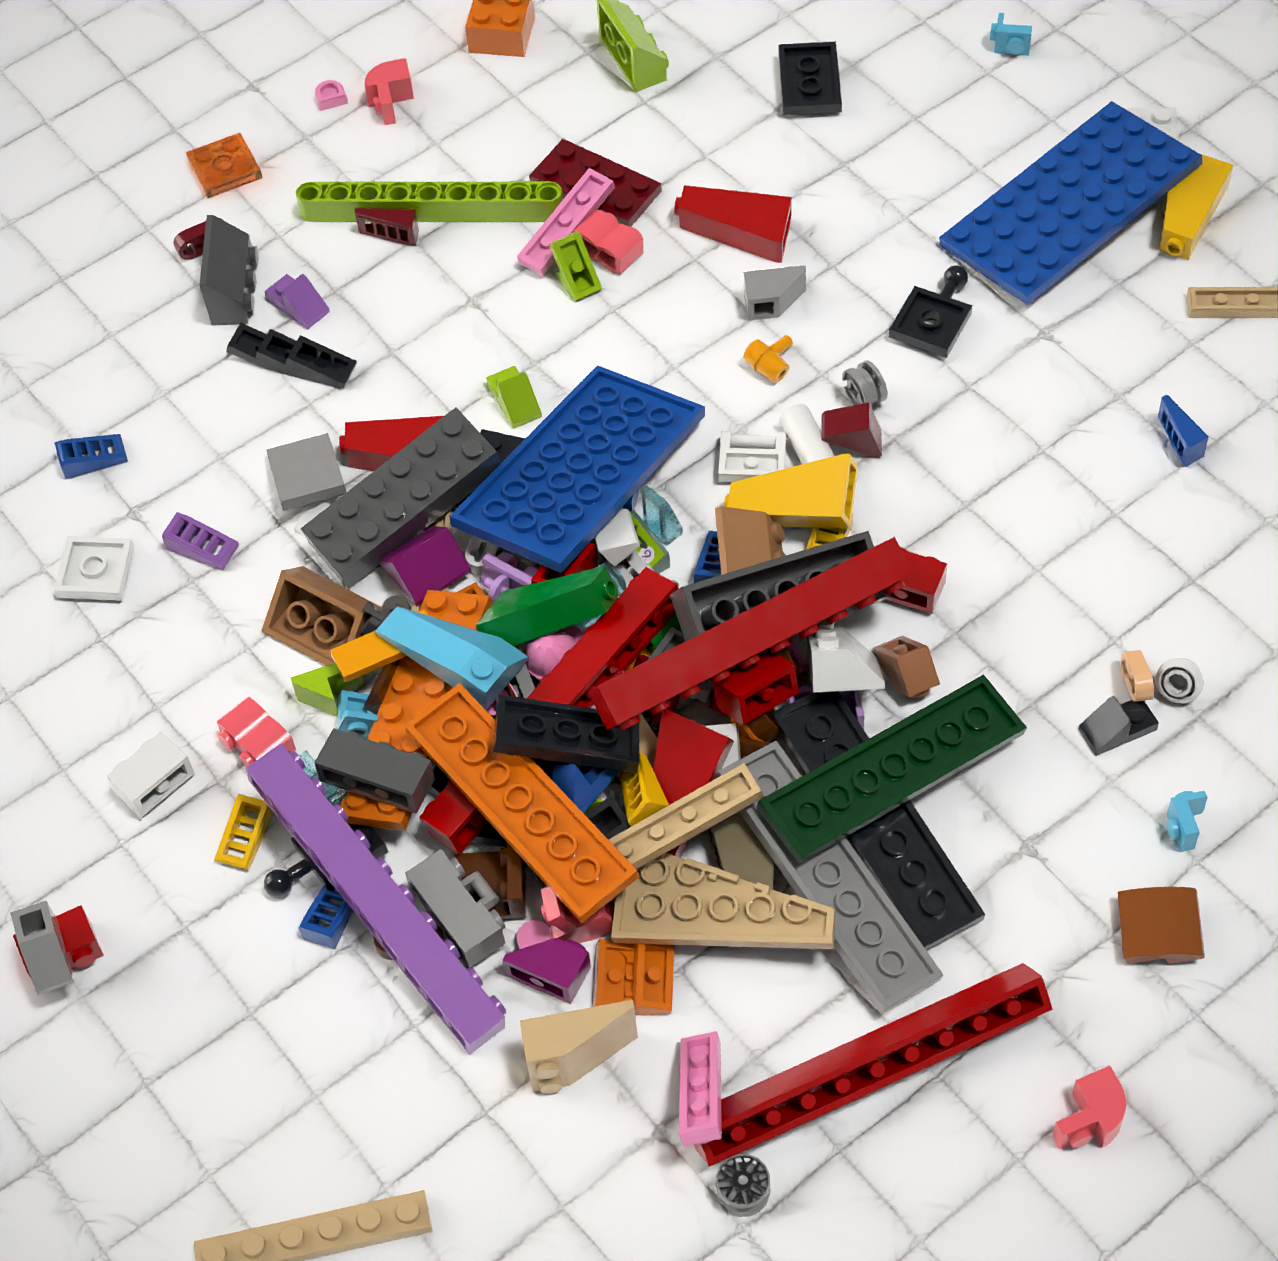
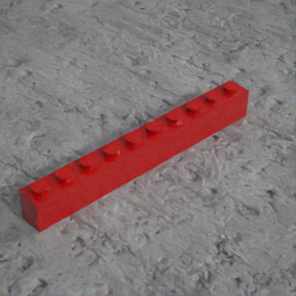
[588,537,914,731]
[419,567,679,855]
[694,963,1053,1167]

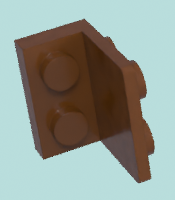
[453,842,526,919]

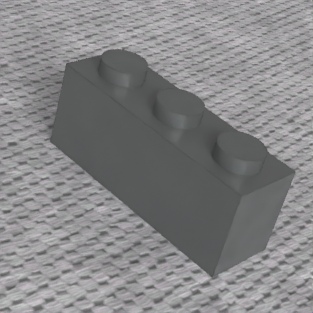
[314,728,435,814]

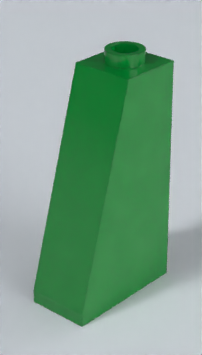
[476,566,619,646]

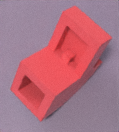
[364,58,414,125]
[541,886,615,943]
[1052,1066,1126,1150]

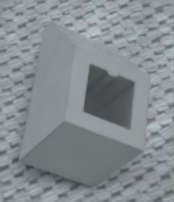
[743,265,806,321]
[10,900,74,995]

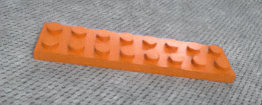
[340,590,493,831]
[404,683,639,923]

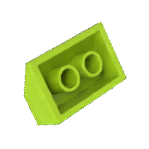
[596,0,669,92]

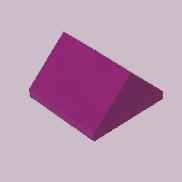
[378,526,471,607]

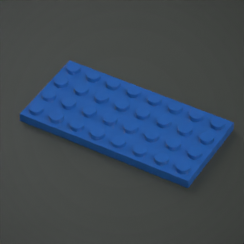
[939,101,1202,305]
[449,365,705,573]

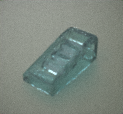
[641,485,683,546]

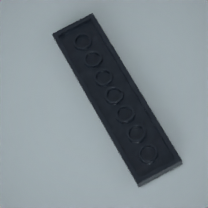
[771,691,986,950]

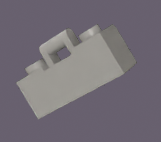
[405,849,506,967]

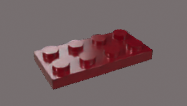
[529,138,662,227]

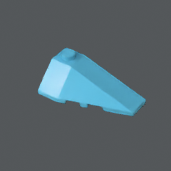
[375,606,528,710]

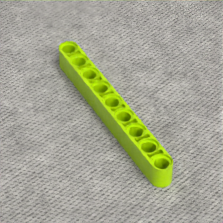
[295,181,563,222]

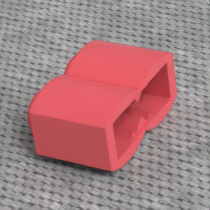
[573,209,644,274]
[217,697,296,767]

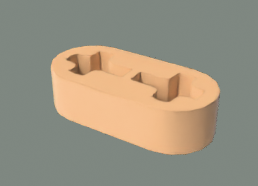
[1121,650,1154,702]

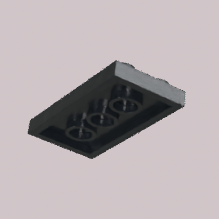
[493,694,640,773]

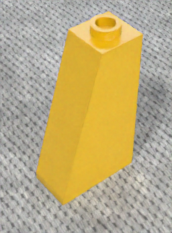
[1160,153,1233,260]
[724,454,859,529]

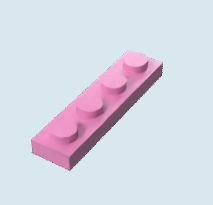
[517,168,615,276]
[679,1031,722,1146]

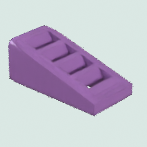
[162,512,239,570]

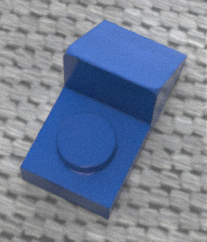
[552,764,619,813]

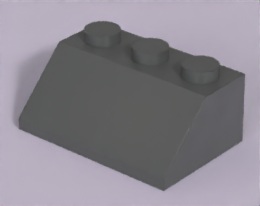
[199,215,259,326]

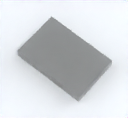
[266,433,347,511]

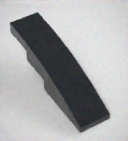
[226,322,357,388]

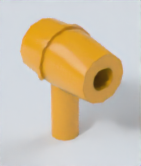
[743,335,793,383]

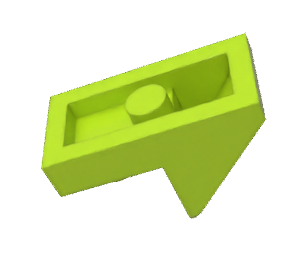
[549,231,603,301]
[486,365,542,429]
[290,663,365,716]

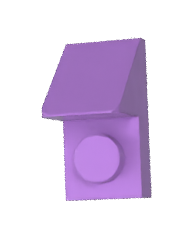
[264,274,330,330]

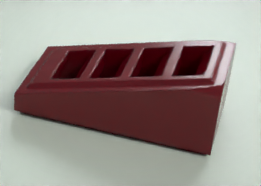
[355,208,419,246]

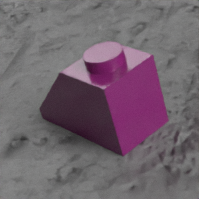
[502,937,591,1004]

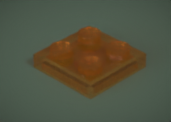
[185,132,263,199]

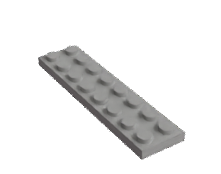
[715,741,944,1015]

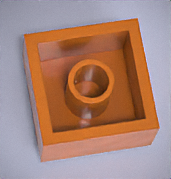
[465,0,535,57]

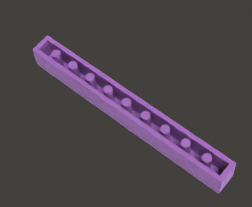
[246,743,507,1055]

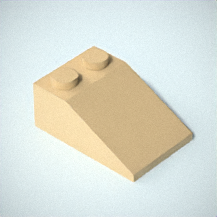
[519,1000,638,1094]

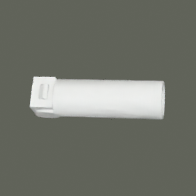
[779,404,835,464]

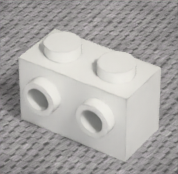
[107,731,194,818]

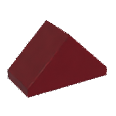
[821,402,882,459]

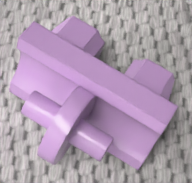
[481,551,538,603]

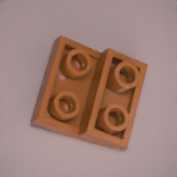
[1117,887,1205,964]

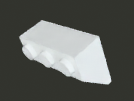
[806,620,885,692]

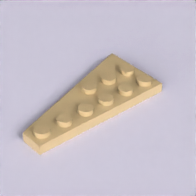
[611,853,836,949]

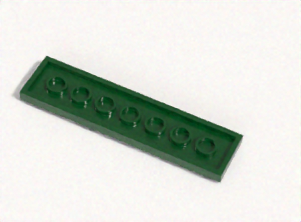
[757,674,1027,864]

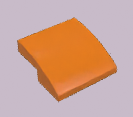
[593,938,674,1015]

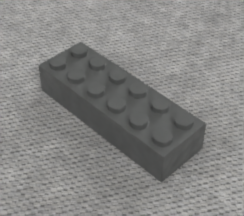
[300,407,501,589]
[670,531,891,641]

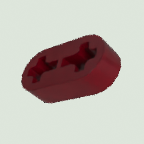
[173,218,223,260]

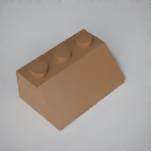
[715,506,786,575]
[261,566,381,666]

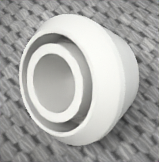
[1156,658,1204,704]

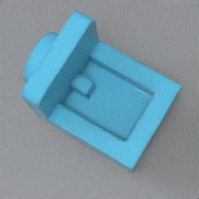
[990,12,1032,56]
[337,690,378,737]
[1166,791,1208,852]

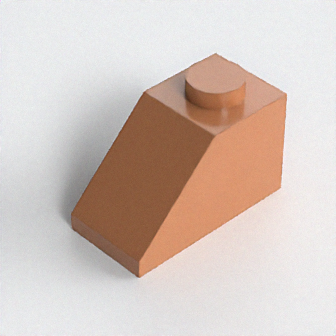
[872,635,940,698]

